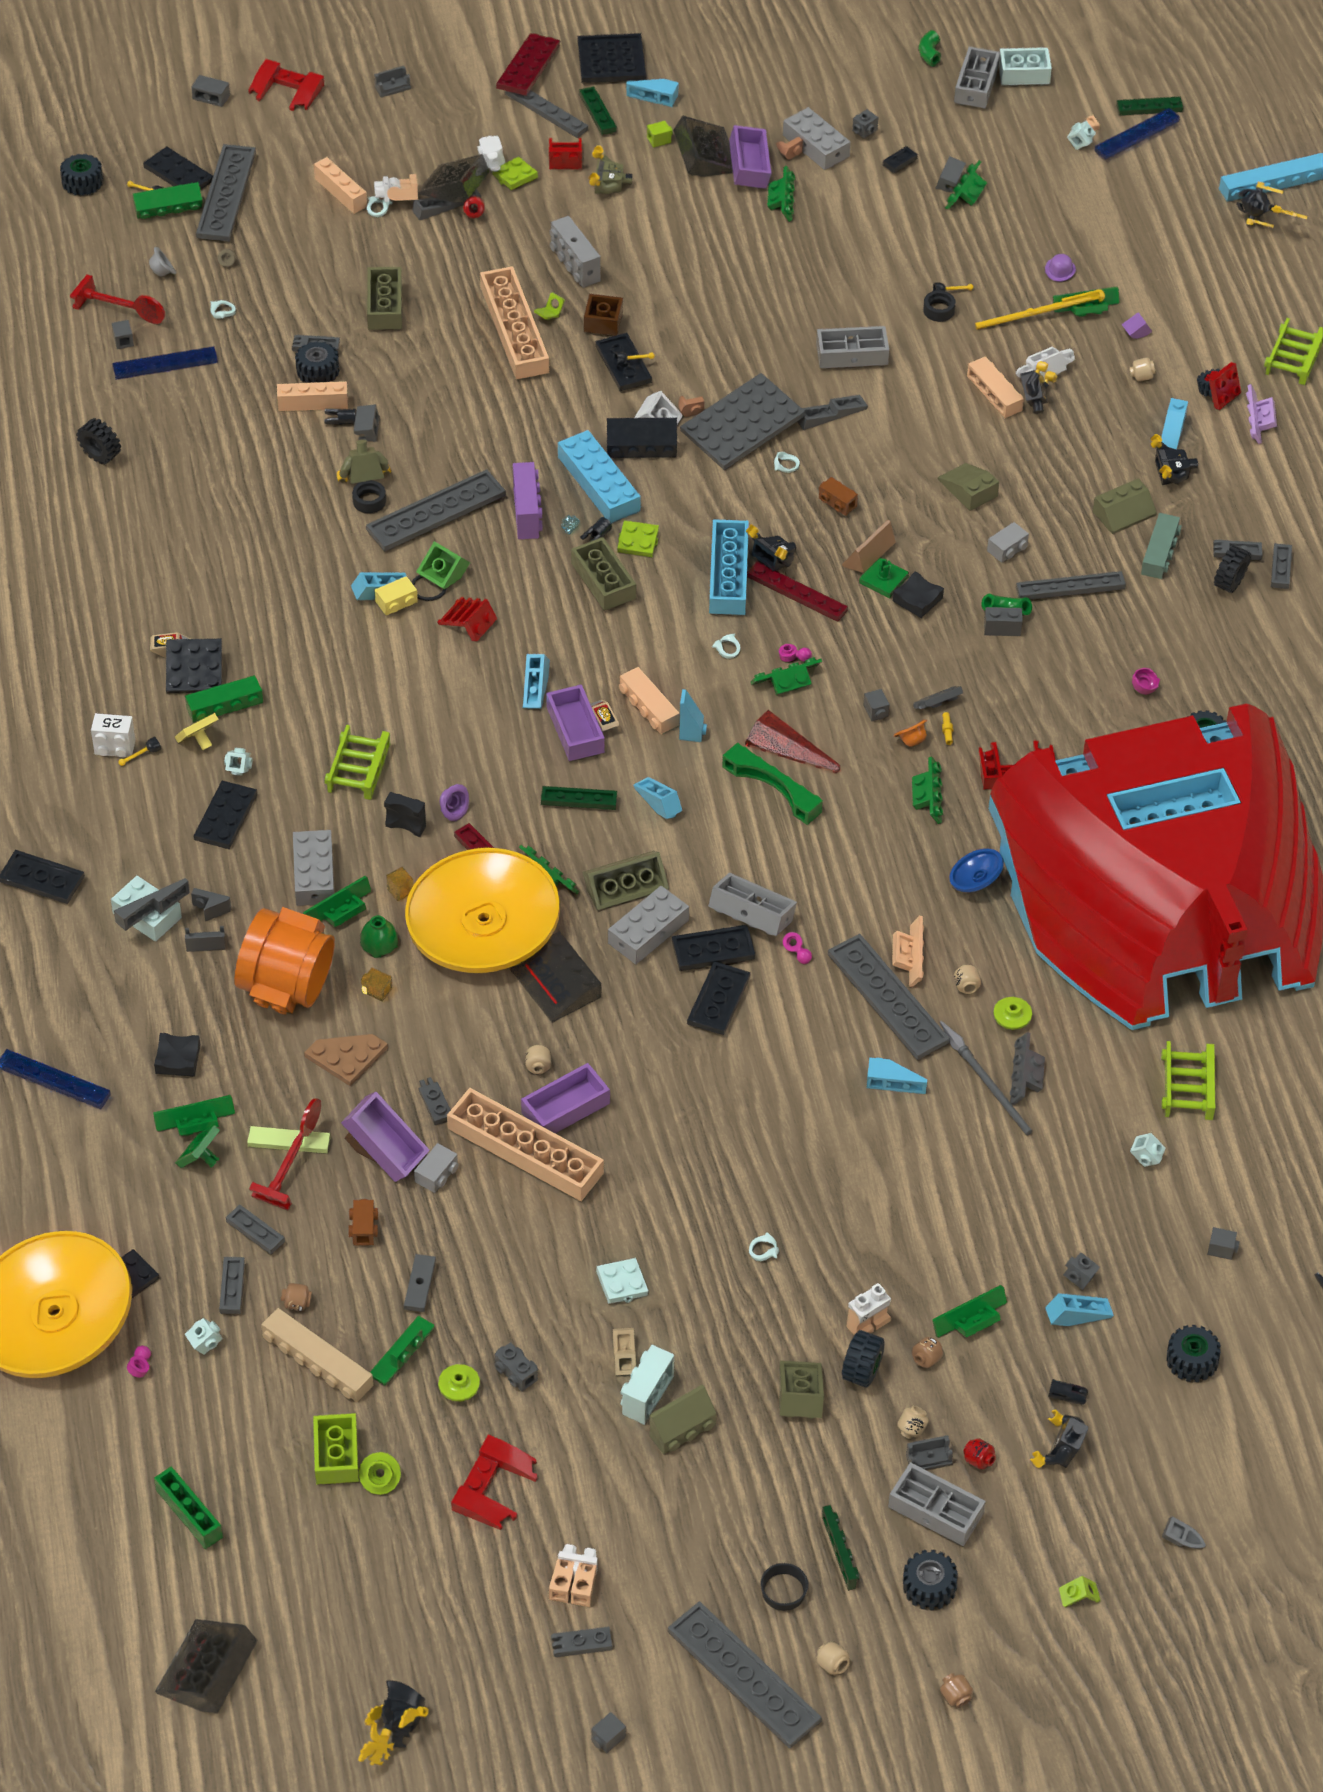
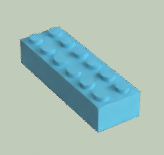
[558,430,641,523]
[709,520,749,615]

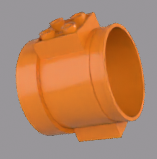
[234,907,335,1015]

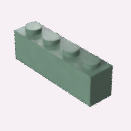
[1141,513,1182,579]

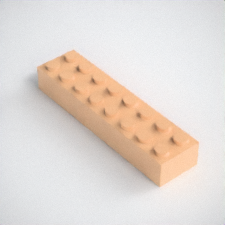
[480,266,549,380]
[447,1088,604,1202]

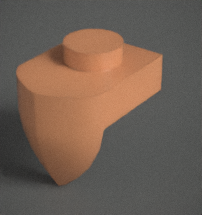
[776,136,803,160]
[678,396,704,417]

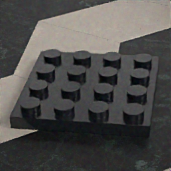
[577,33,646,83]

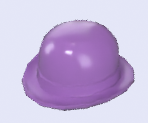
[1045,254,1076,282]
[439,784,469,821]

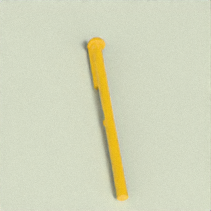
[975,289,1105,329]

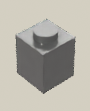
[111,320,134,349]
[863,689,890,721]
[1207,1227,1240,1260]
[591,1712,626,1753]

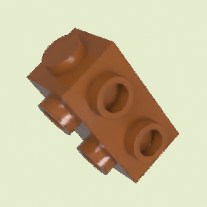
[819,477,858,516]
[349,1199,378,1245]

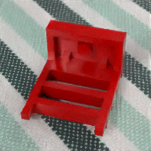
[549,138,582,169]
[437,597,497,641]

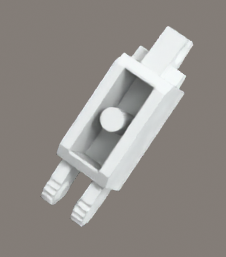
[477,136,505,172]
[1016,347,1075,380]

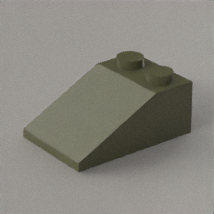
[938,463,999,511]
[779,1361,824,1419]

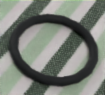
[411,575,447,601]

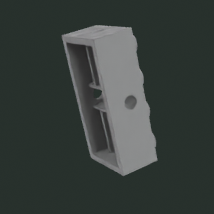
[954,47,1000,108]
[783,107,851,170]
[550,216,600,288]
[816,326,889,368]
[293,830,334,906]
[708,873,797,936]
[608,886,689,964]
[888,1462,986,1546]

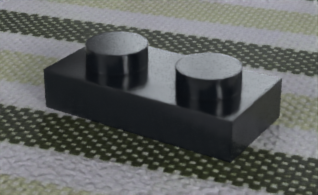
[883,146,918,173]

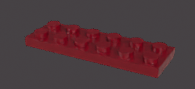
[496,33,560,96]

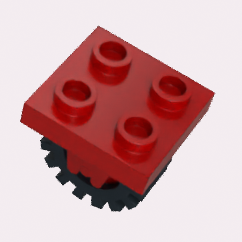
[1197,362,1242,410]

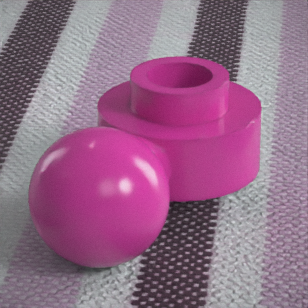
[779,644,812,662]
[783,932,812,964]
[127,1345,151,1378]

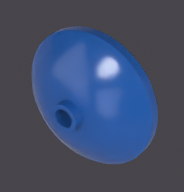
[949,848,1004,892]

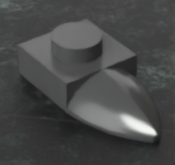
[1162,1516,1206,1548]

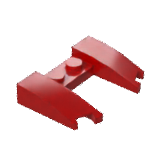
[248,59,325,111]
[978,741,1056,789]
[451,1434,537,1530]

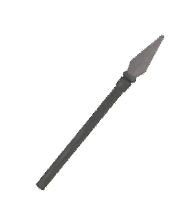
[940,1021,1032,1136]

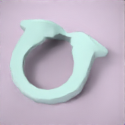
[367,197,392,217]
[210,300,236,319]
[774,452,800,473]
[712,634,740,659]
[749,1232,779,1261]

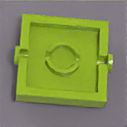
[492,157,538,190]
[617,520,659,558]

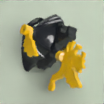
[1236,181,1308,228]
[358,1680,428,1765]

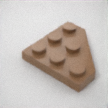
[304,1034,388,1086]

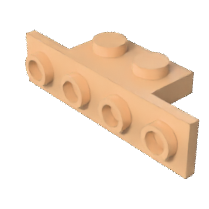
[892,915,924,988]

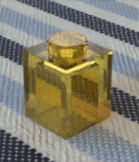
[386,867,413,901]
[361,968,393,1002]

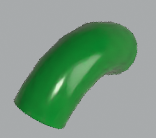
[918,30,941,67]
[981,593,1032,616]

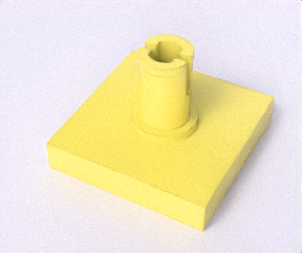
[175,713,219,750]

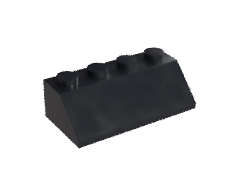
[607,418,677,458]

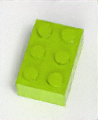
[313,1413,359,1484]

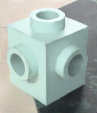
[1067,121,1096,150]
[224,748,253,775]
[1130,1133,1165,1167]
[185,1318,223,1354]

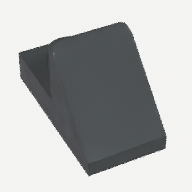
[191,888,231,921]

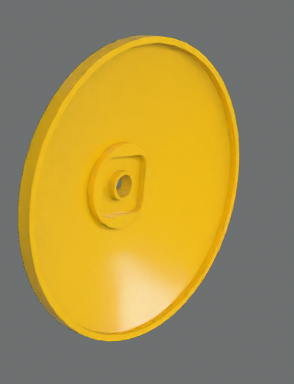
[405,848,560,973]
[0,1231,132,1378]

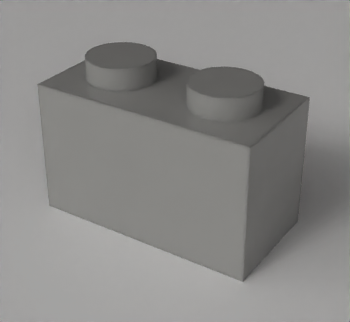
[987,522,1029,563]
[414,1143,459,1193]

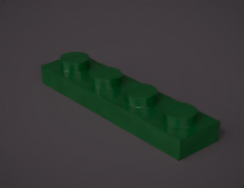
[579,86,617,135]
[1116,97,1184,116]
[541,786,617,810]
[822,1505,859,1591]

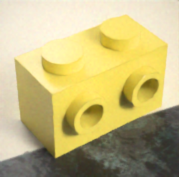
[375,576,418,615]

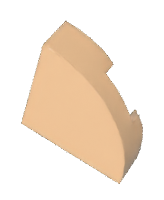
[1086,115,1100,131]

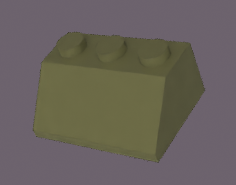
[1093,478,1157,534]
[650,1384,717,1454]

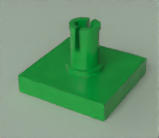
[859,558,909,598]
[175,1125,220,1168]

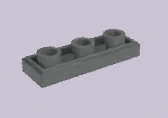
[404,1254,436,1312]

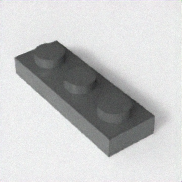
[1271,543,1292,589]
[226,1204,285,1254]
[219,1257,245,1314]

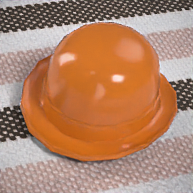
[894,719,927,747]

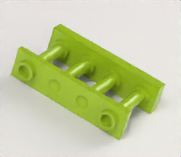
[1264,318,1323,385]
[325,725,391,800]
[1161,1041,1215,1120]

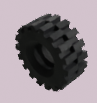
[76,418,121,464]
[1214,545,1252,593]

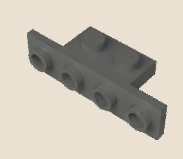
[1010,1032,1045,1105]

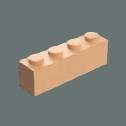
[314,157,367,214]
[967,356,1024,418]
[277,382,348,411]
[619,667,680,734]

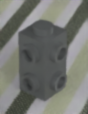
[494,1342,538,1392]

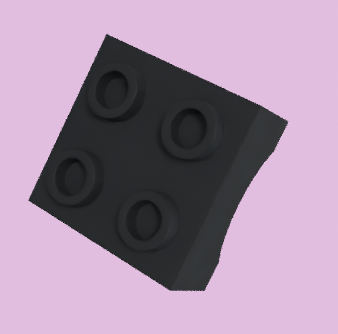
[893,571,944,618]
[384,792,426,837]
[154,1033,201,1077]

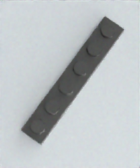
[505,90,588,138]
[1016,571,1126,599]

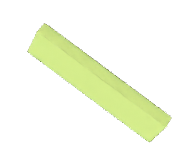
[247,1126,330,1153]

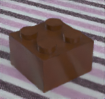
[584,294,623,336]

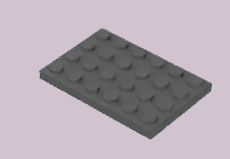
[680,373,805,470]

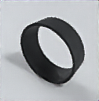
[760,1563,808,1611]

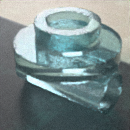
[561,515,580,534]

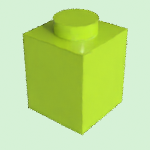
[647,120,673,148]

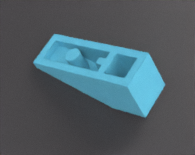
[626,79,679,107]
[1161,398,1188,449]
[351,572,407,600]
[523,654,550,709]
[679,689,707,742]
[633,777,682,819]
[867,1057,927,1094]
[1045,1293,1114,1326]

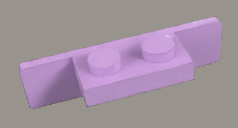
[1246,384,1277,444]

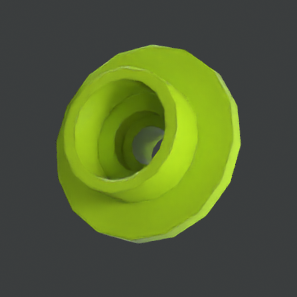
[993,997,1032,1030]
[438,1364,480,1402]
[359,1452,401,1495]

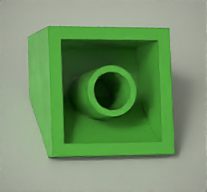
[416,541,470,589]

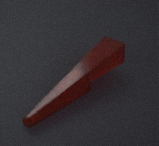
[745,710,840,773]

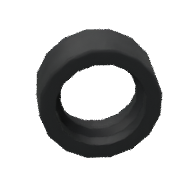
[923,290,956,322]
[352,480,386,514]

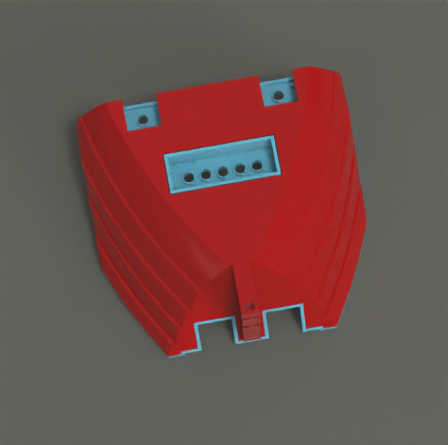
[989,703,1323,1030]

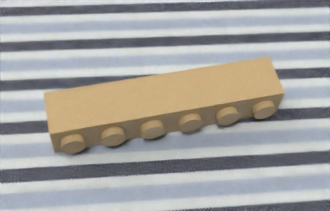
[261,1308,373,1402]

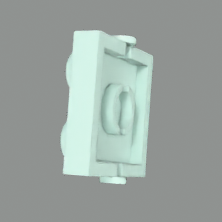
[596,1258,648,1304]

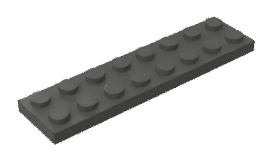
[196,144,256,241]
[366,469,506,552]
[828,934,950,1060]
[668,1601,822,1749]

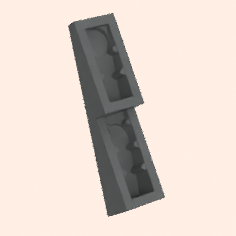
[412,186,481,221]
[797,395,868,430]
[114,878,190,931]

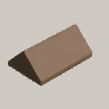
[842,520,896,573]

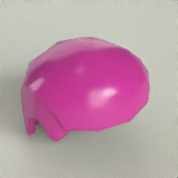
[1132,667,1160,695]

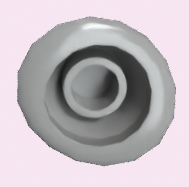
[149,247,176,276]

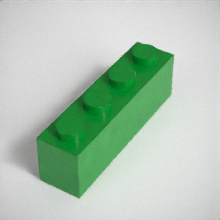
[133,182,203,219]
[185,675,263,723]
[154,1466,223,1550]

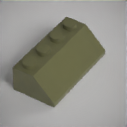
[582,851,669,910]

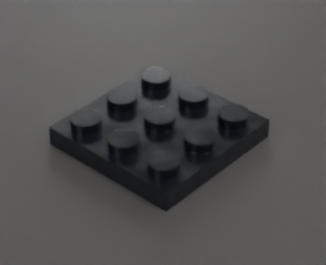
[166,638,222,693]

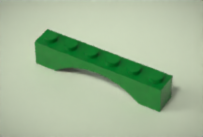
[722,743,823,825]

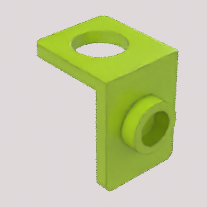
[534,293,565,320]
[1059,1576,1100,1607]

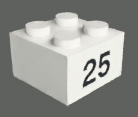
[91,713,135,757]

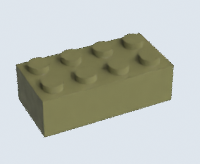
[367,267,402,330]
[571,537,636,611]

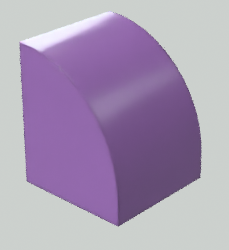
[1122,312,1152,338]

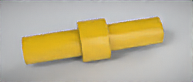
[942,712,954,745]

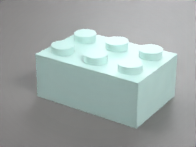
[999,48,1051,85]
[111,876,182,941]
[621,1345,674,1425]

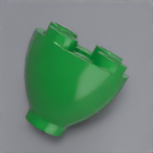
[360,915,398,958]

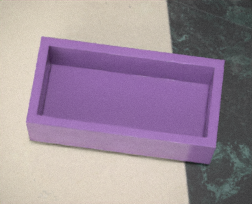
[729,125,771,189]
[513,462,542,539]
[546,685,604,761]
[521,1063,610,1133]
[341,1091,430,1182]

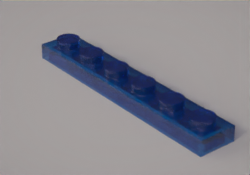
[1094,108,1180,160]
[112,346,218,380]
[0,1049,111,1109]

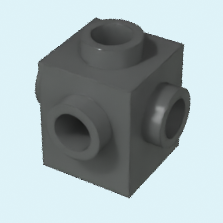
[852,109,879,138]
[1063,1252,1100,1290]

